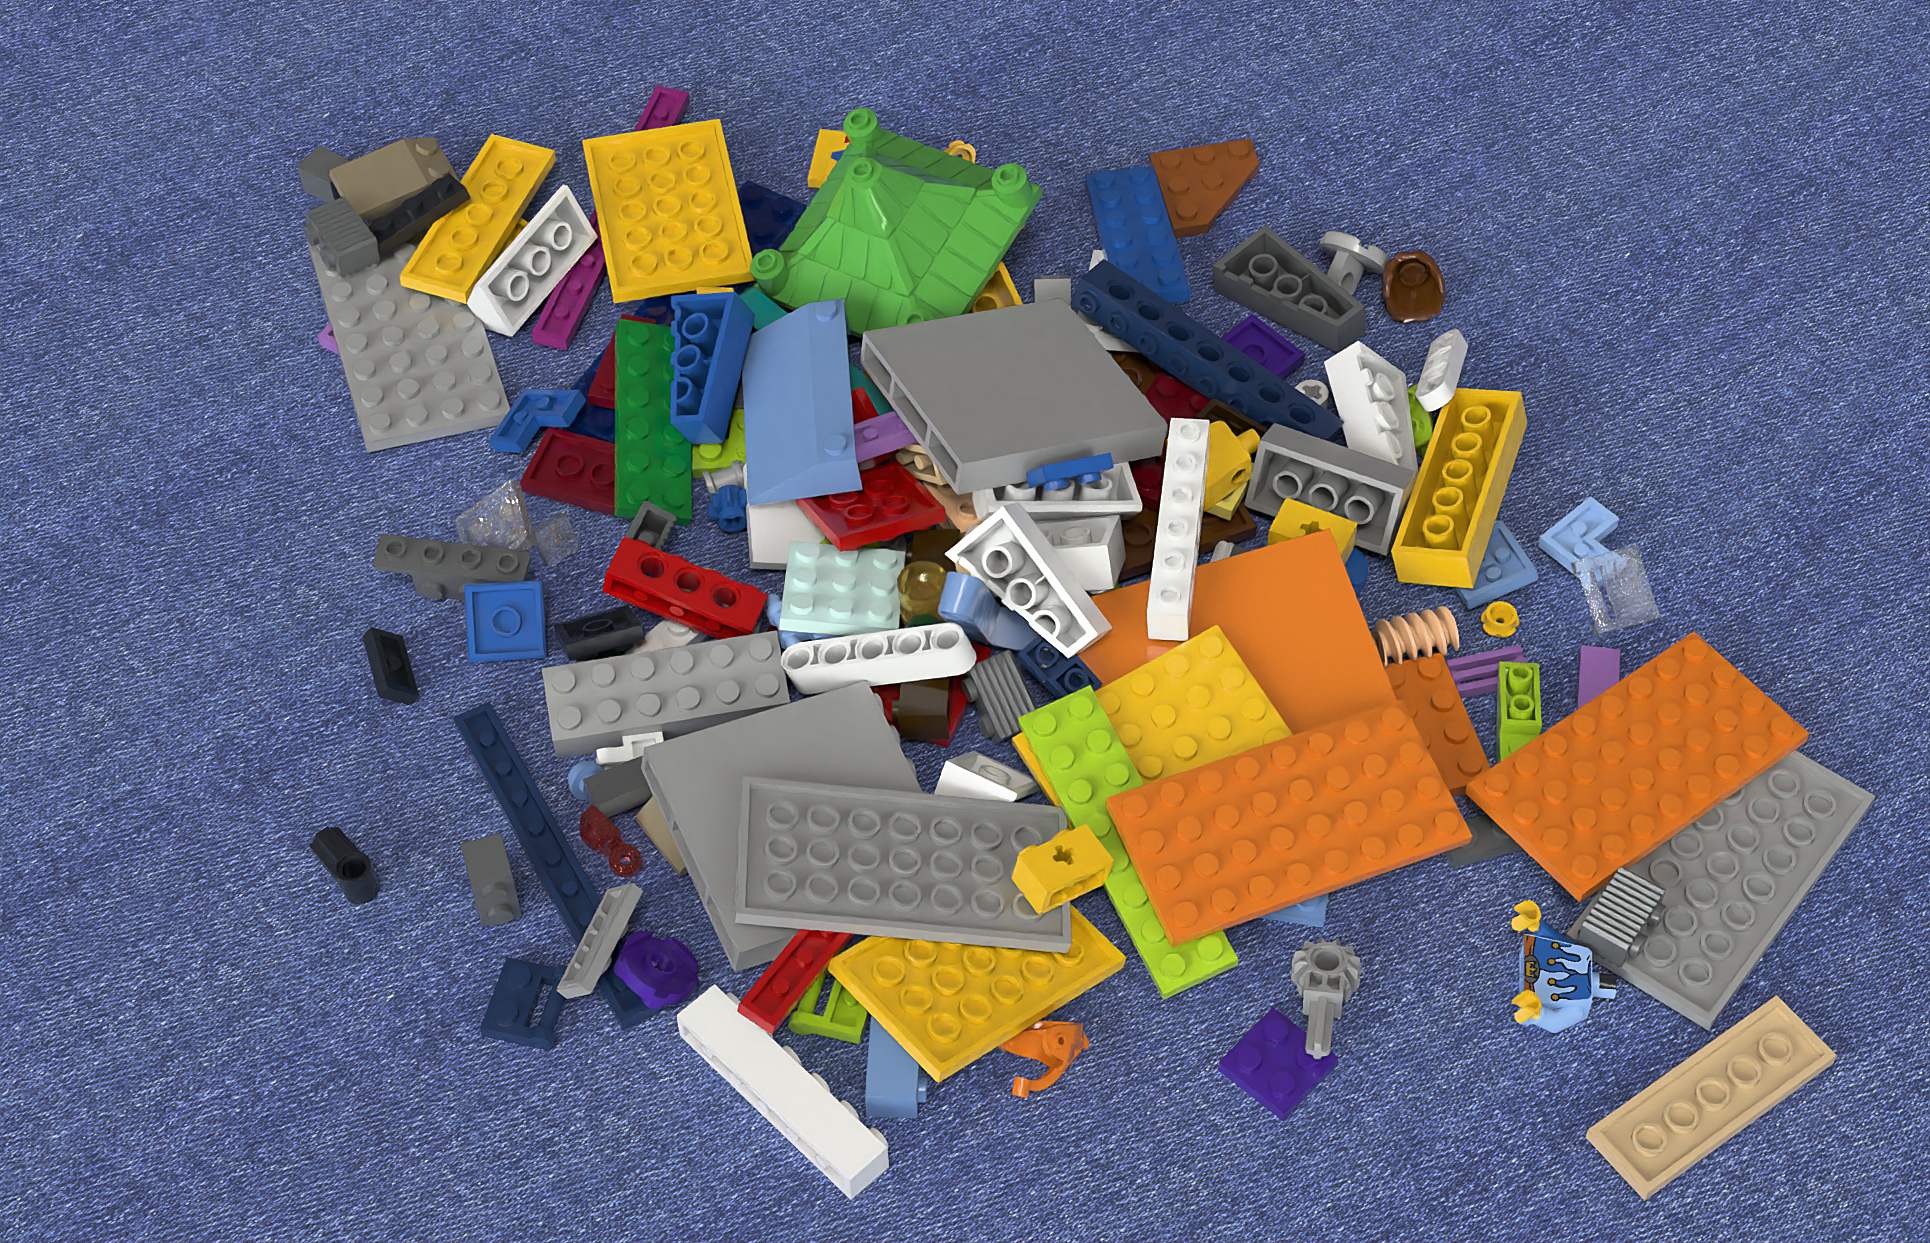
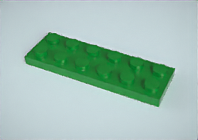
[614,319,692,526]

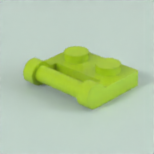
[788,966,870,1045]

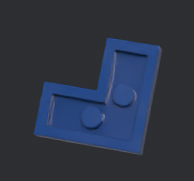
[488,389,586,453]

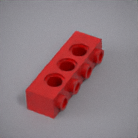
[602,536,768,640]

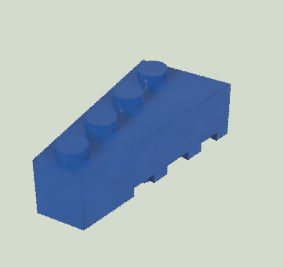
[670,292,755,444]

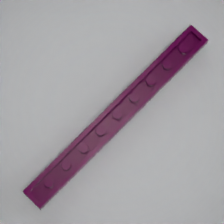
[532,85,690,351]

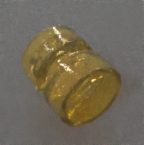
[897,561,947,626]

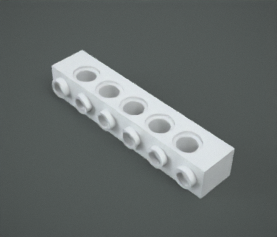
[1147,418,1210,641]

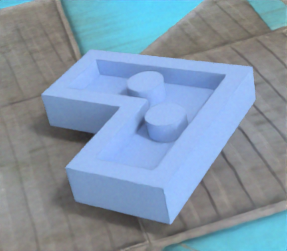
[1538,496,1623,591]

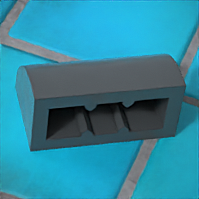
[583,755,653,821]

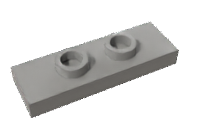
[557,883,643,999]

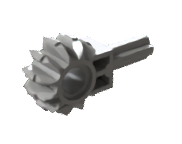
[1290,936,1362,1059]

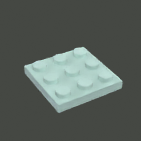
[779,541,905,636]

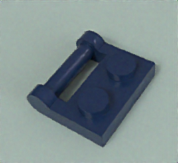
[480,957,568,1050]

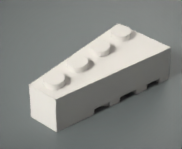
[1324,341,1418,493]
[945,502,1113,658]

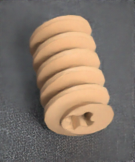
[1372,606,1459,668]

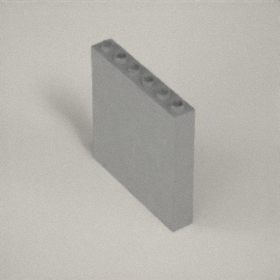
[860,298,1168,495]
[641,680,929,973]

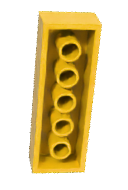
[1391,388,1527,589]

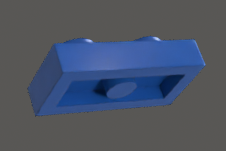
[1026,453,1114,492]

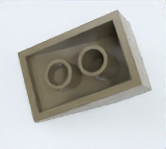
[329,137,460,221]

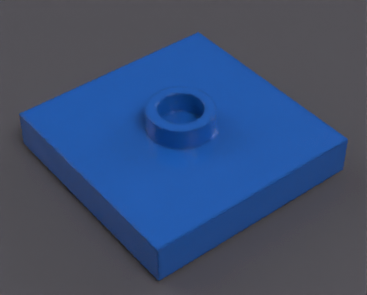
[464,580,548,662]

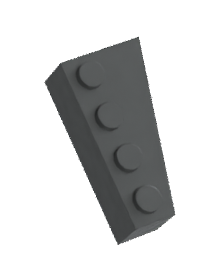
[1212,225,1365,353]

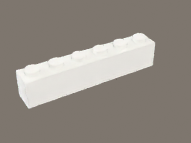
[677,984,889,1200]

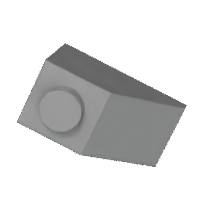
[1032,275,1071,307]

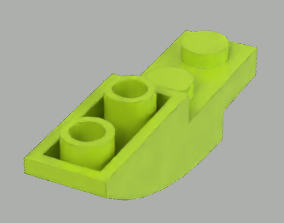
[1496,661,1542,764]

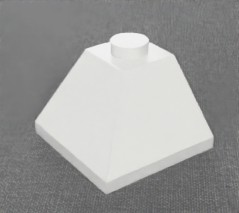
[934,751,1042,802]

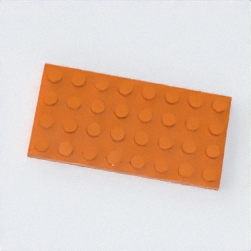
[1465,631,1810,903]
[1105,699,1473,947]

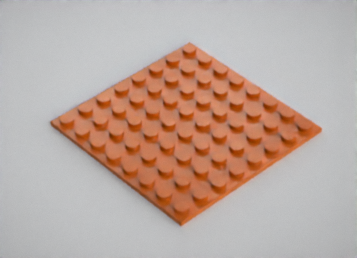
[1036,528,1397,735]

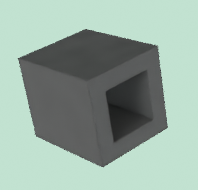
[298,145,350,203]

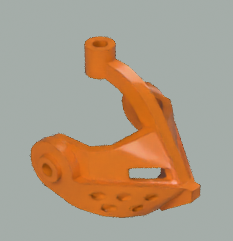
[998,1020,1090,1098]

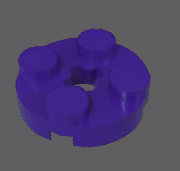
[613,930,699,1010]

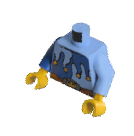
[1511,900,1616,1033]

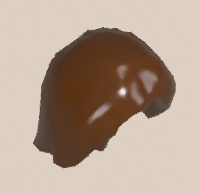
[1382,250,1446,324]

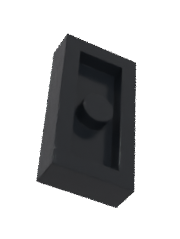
[362,627,419,705]

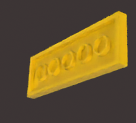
[400,134,556,304]

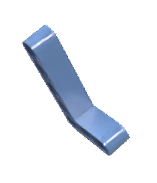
[938,572,1038,655]

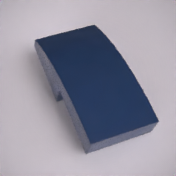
[1016,635,1103,699]

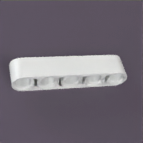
[781,623,977,694]

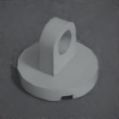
[1319,231,1389,295]

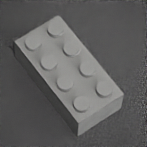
[1244,423,1417,556]

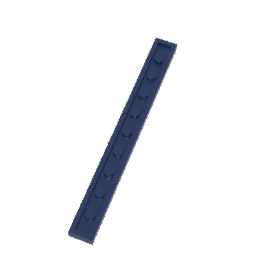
[453,702,660,1030]

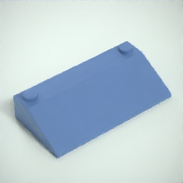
[742,298,863,506]

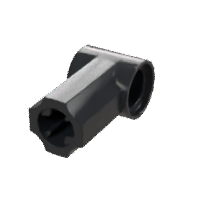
[309,826,380,904]

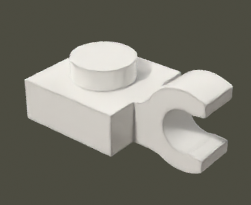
[596,731,664,770]

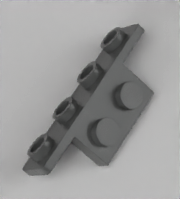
[373,534,531,603]

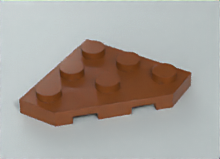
[1149,138,1259,238]

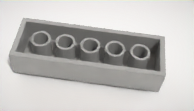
[542,630,790,759]

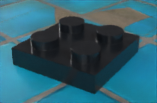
[554,605,645,661]

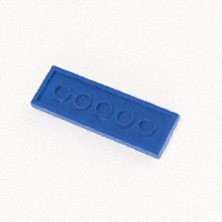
[1085,166,1190,303]

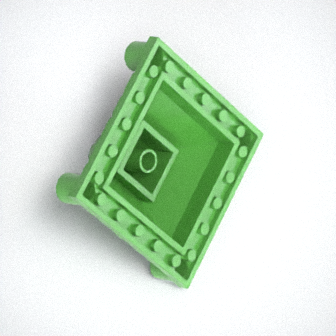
[750,108,1043,339]

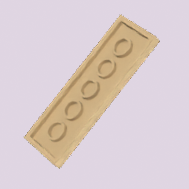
[1586,995,1837,1201]

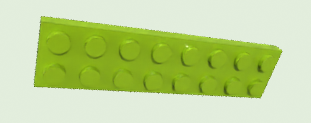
[1018,685,1239,1000]

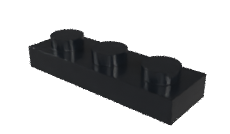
[368,174,471,256]

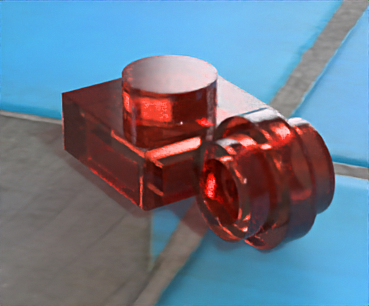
[579,804,642,878]

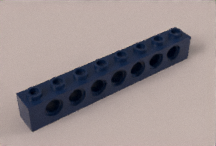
[1070,259,1344,443]

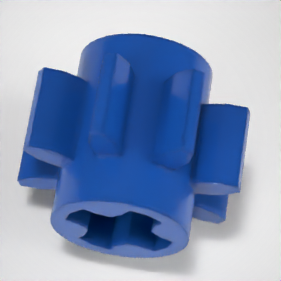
[708,485,748,532]

